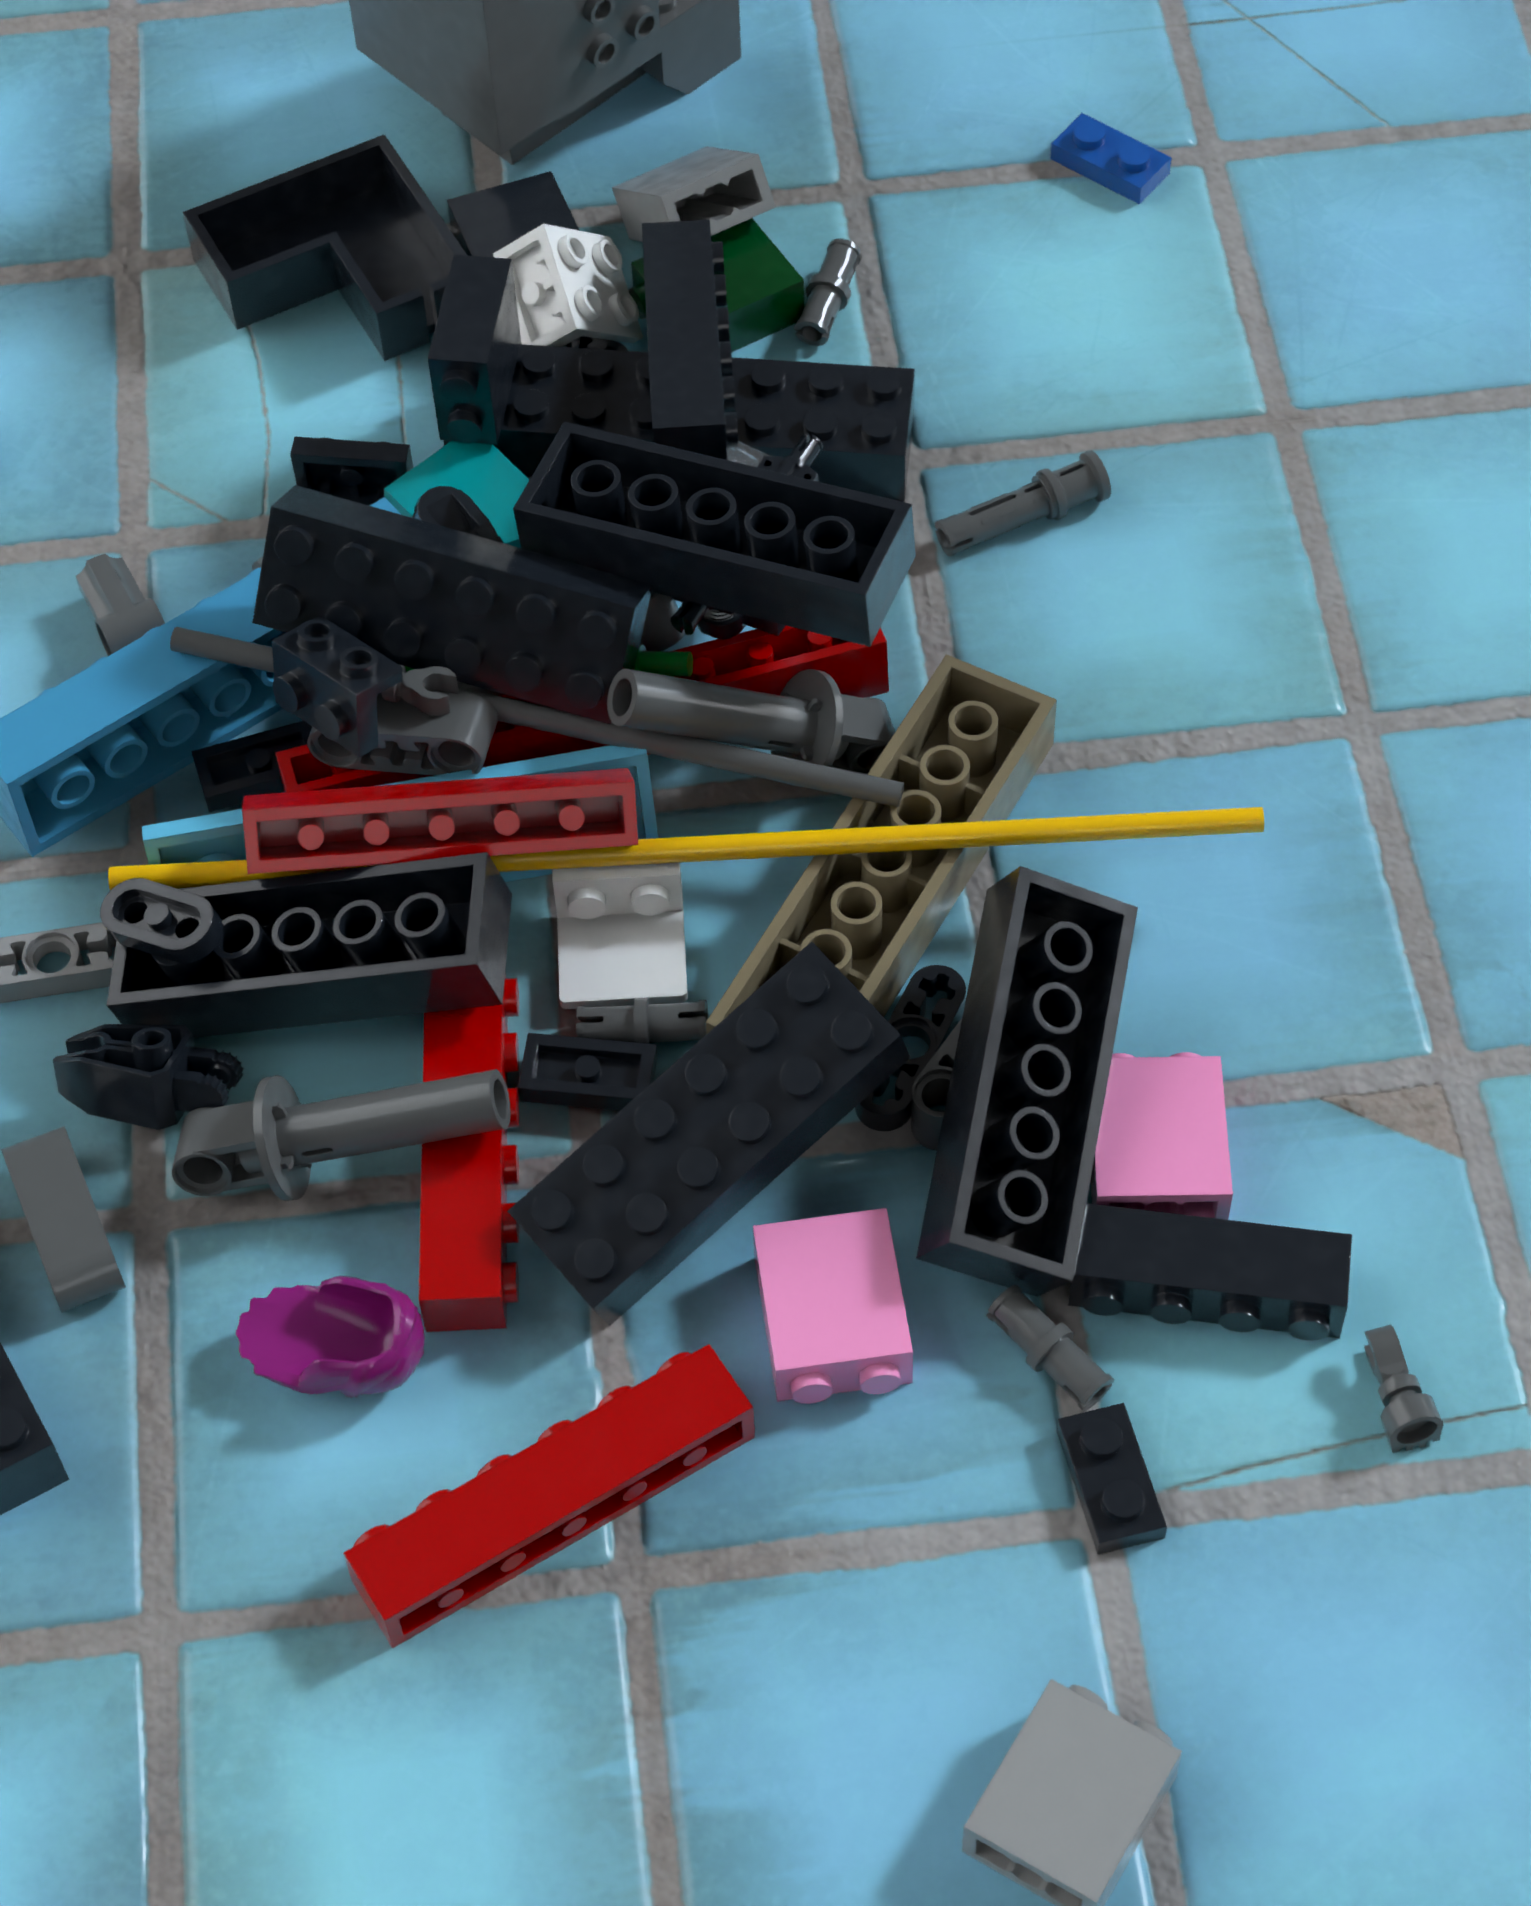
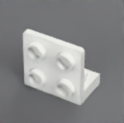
[493,224,643,347]
[552,863,688,1009]

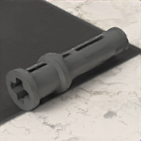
[935,450,1111,556]

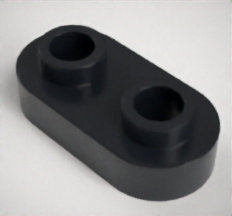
[100,878,223,963]

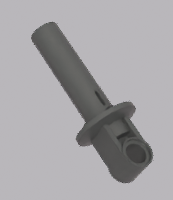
[607,669,895,787]
[172,1069,511,1201]

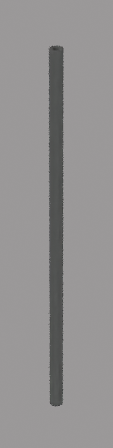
[170,627,904,807]

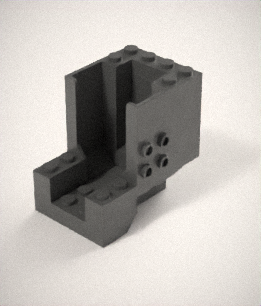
[349,0,741,165]

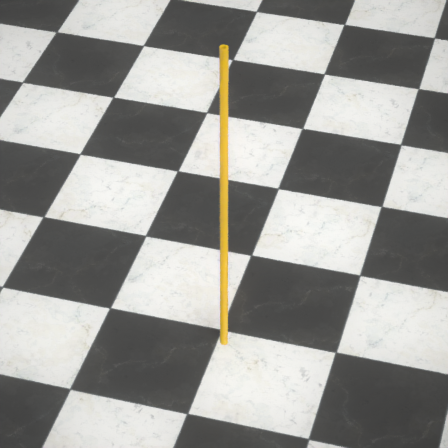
[108,807,1264,890]

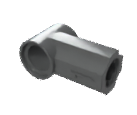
[75,553,165,656]

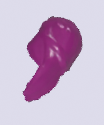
[235,1276,425,1398]

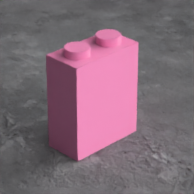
[1090,1052,1233,1220]
[753,1208,913,1404]

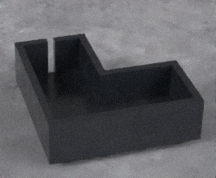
[183,134,467,361]

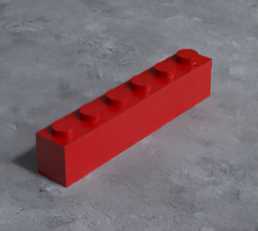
[242,768,638,874]
[419,974,519,1332]
[343,1344,755,1648]

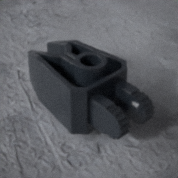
[53,1024,244,1130]

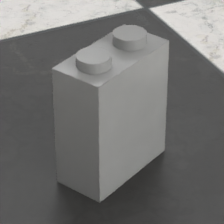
[612,146,776,242]
[962,1679,1182,1906]

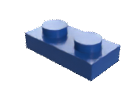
[1050,113,1172,205]

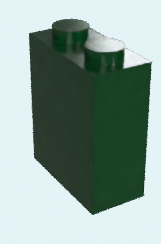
[628,218,804,353]

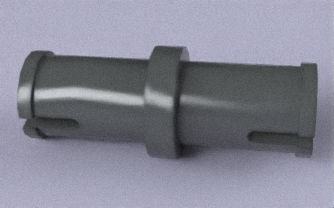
[794,238,862,346]
[576,998,709,1044]
[986,1284,1114,1411]

